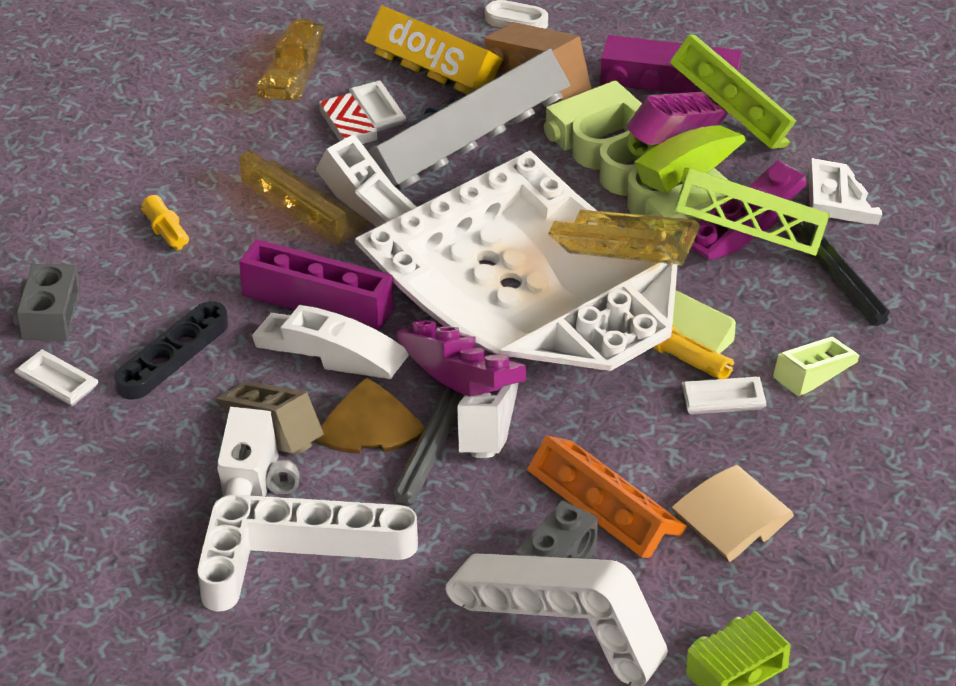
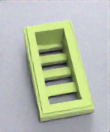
[773,337,859,396]

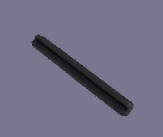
[783,215,890,326]

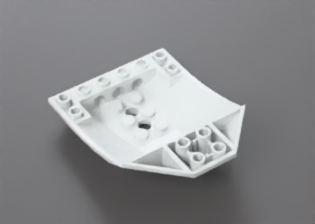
[355,151,679,371]

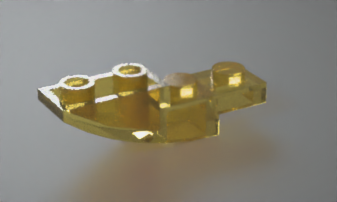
[257,19,324,100]

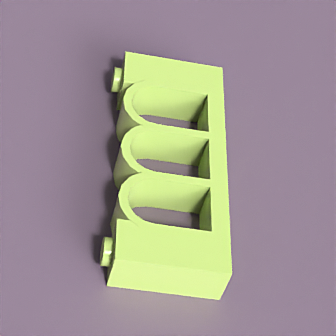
[544,80,729,245]

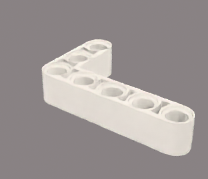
[198,495,418,611]
[445,553,668,686]

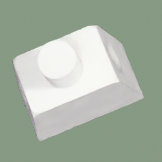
[218,407,278,496]

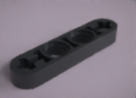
[114,301,228,400]

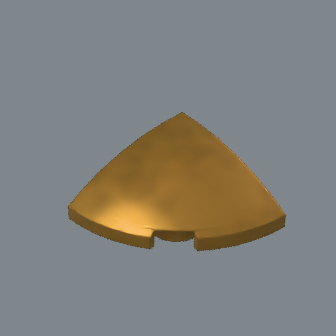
[314,378,425,454]

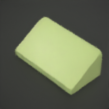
[672,290,736,354]

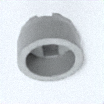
[266,460,300,494]

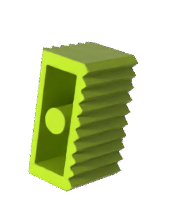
[686,611,791,686]

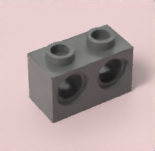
[13,264,80,341]
[516,500,598,559]

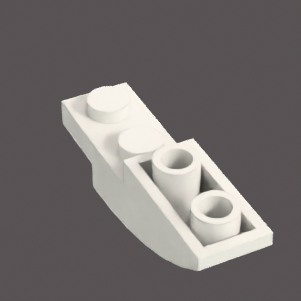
[252,305,409,379]

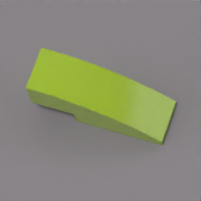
[634,125,746,194]

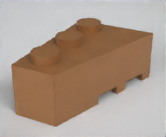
[484,22,591,105]

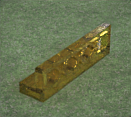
[548,209,700,265]

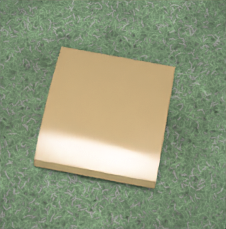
[672,465,794,562]

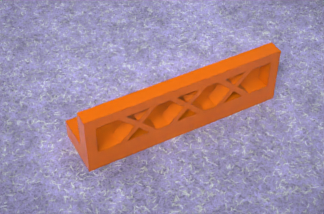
[527,435,687,558]

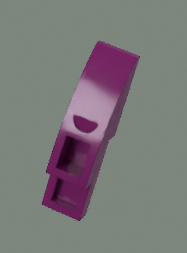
[681,160,807,260]
[397,320,526,397]

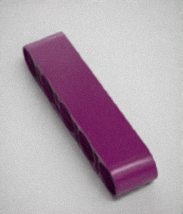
[626,92,728,145]

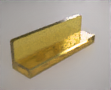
[239,150,367,246]

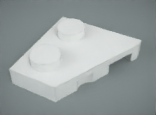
[808,158,882,224]

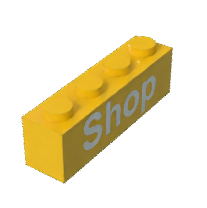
[365,5,503,94]

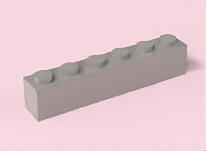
[368,48,570,189]

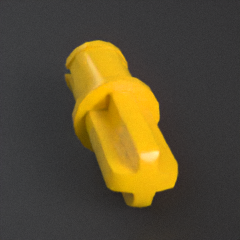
[141,195,189,251]

